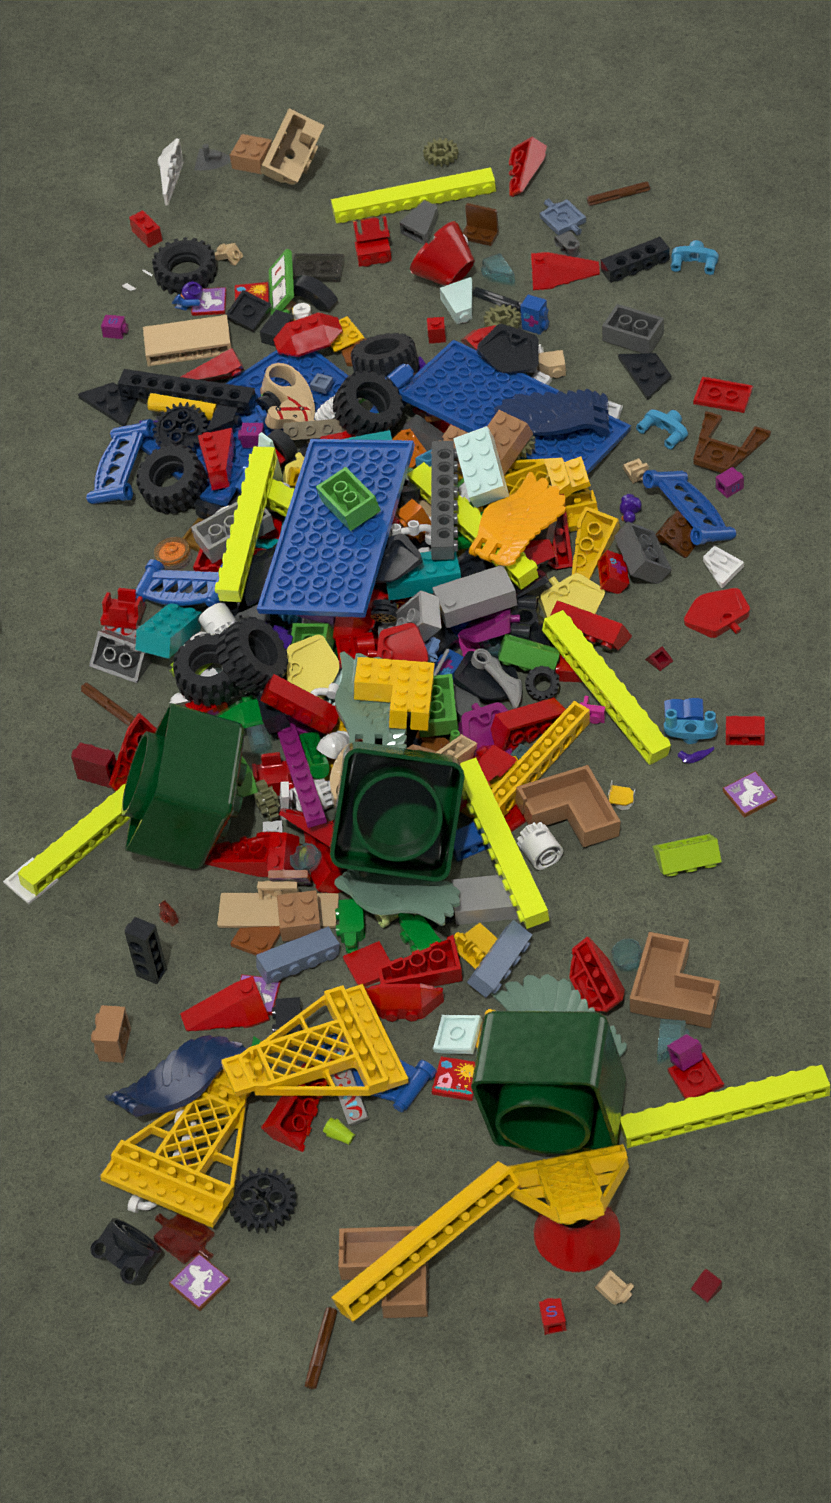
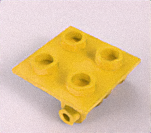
[330,316,365,352]
[454,922,498,970]

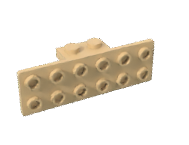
[217,881,339,928]

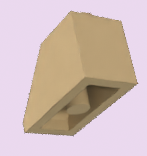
[537,350,566,378]

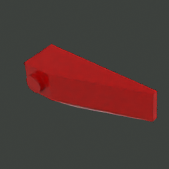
[531,252,600,290]

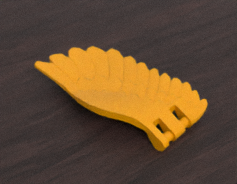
[469,472,566,566]

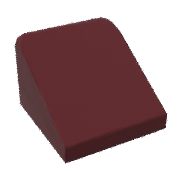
[645,646,673,671]
[691,1269,722,1303]

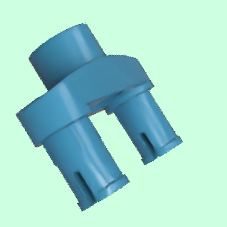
[671,240,719,275]
[636,409,688,449]
[664,709,718,744]

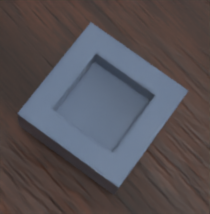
[310,373,333,394]

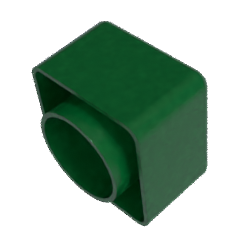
[122,703,247,870]
[330,742,465,882]
[471,1011,626,1154]

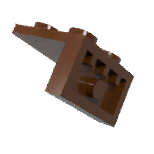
[462,203,499,246]
[655,510,696,558]

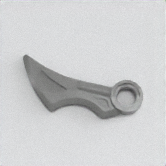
[471,649,522,709]

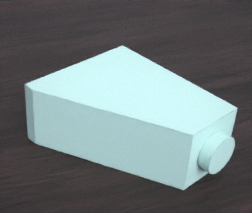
[440,277,473,324]

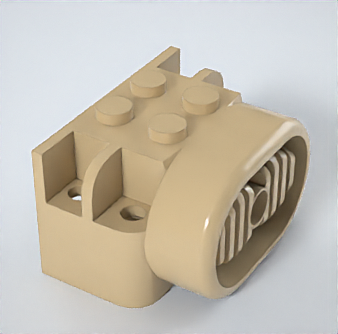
[260,108,324,185]

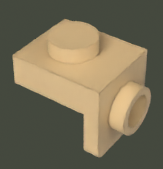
[215,243,243,266]
[623,459,649,483]
[595,1270,634,1305]

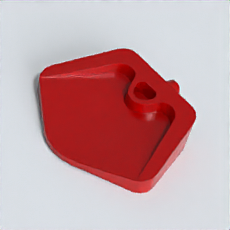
[684,588,750,638]
[368,623,428,662]

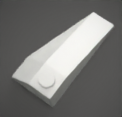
[158,139,184,206]

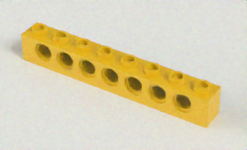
[491,701,590,816]

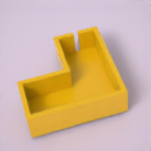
[354,657,434,731]

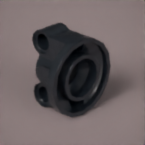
[500,594,547,645]
[90,1218,162,1285]

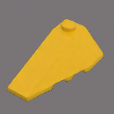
[571,506,620,580]

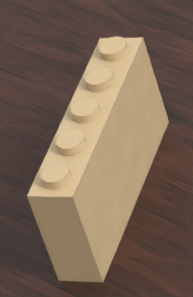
[143,315,231,366]

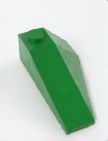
[215,695,263,728]

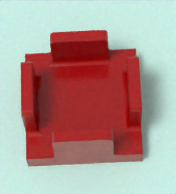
[353,216,390,242]
[100,588,146,629]
[252,752,294,796]

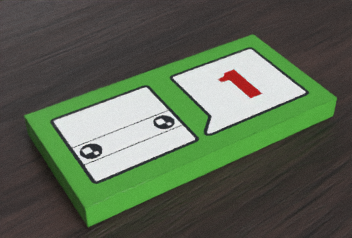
[269,249,294,315]

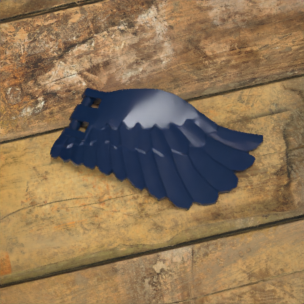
[491,388,610,436]
[105,1035,247,1117]

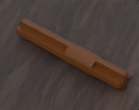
[587,181,650,206]
[81,682,135,726]
[305,1307,337,1390]

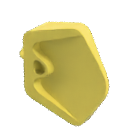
[539,573,605,618]
[284,635,340,699]

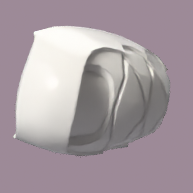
[317,731,349,759]

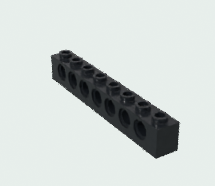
[117,369,256,415]

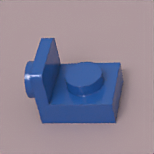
[241,405,267,429]

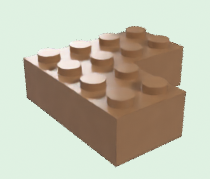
[431,410,533,476]
[515,765,621,847]
[630,932,720,1028]
[339,1226,428,1318]

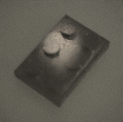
[292,253,345,282]

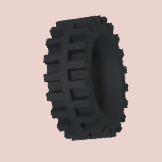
[152,237,217,295]

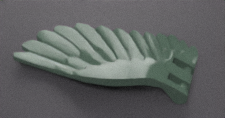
[335,652,407,748]
[335,869,460,926]
[491,974,627,1057]

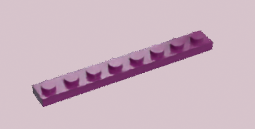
[277,721,327,828]

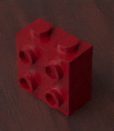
[71,742,116,788]

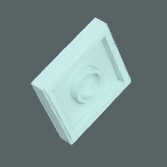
[433,1015,482,1054]

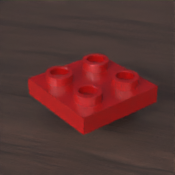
[335,632,375,668]

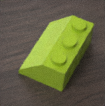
[652,834,722,876]

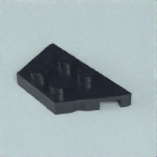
[618,353,671,401]
[78,382,138,426]

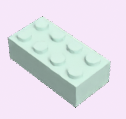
[453,426,509,508]

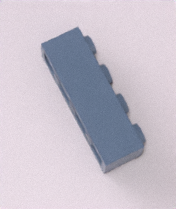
[467,920,532,998]
[256,926,339,984]

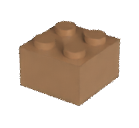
[230,134,272,174]
[277,890,321,942]
[91,1005,131,1063]

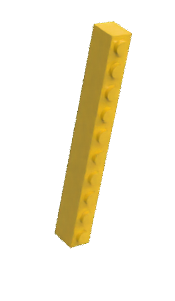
[331,1161,520,1322]

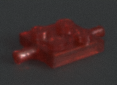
[153,1213,214,1265]

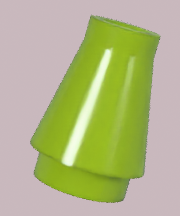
[323,1118,356,1145]

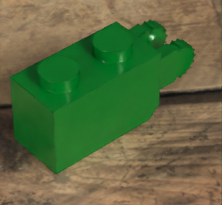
[335,899,365,954]
[398,913,441,953]

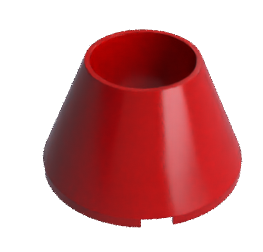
[409,221,475,286]
[534,1206,620,1272]

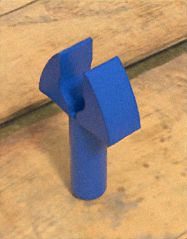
[172,294,200,311]

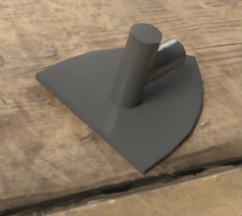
[194,144,231,170]

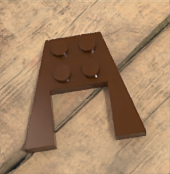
[693,411,771,473]

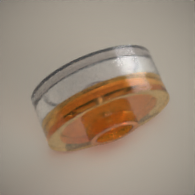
[154,537,192,571]

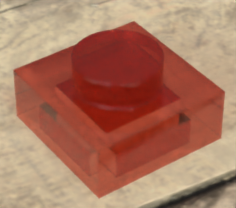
[159,900,179,927]

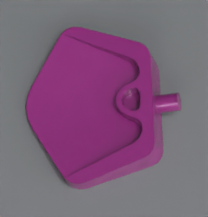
[459,608,520,642]
[458,702,513,757]

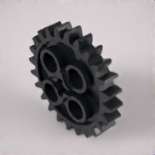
[152,402,209,452]
[228,1167,297,1233]

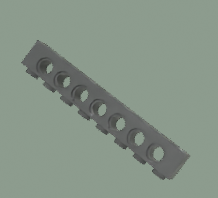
[431,441,458,560]

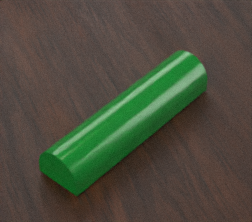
[299,732,329,779]

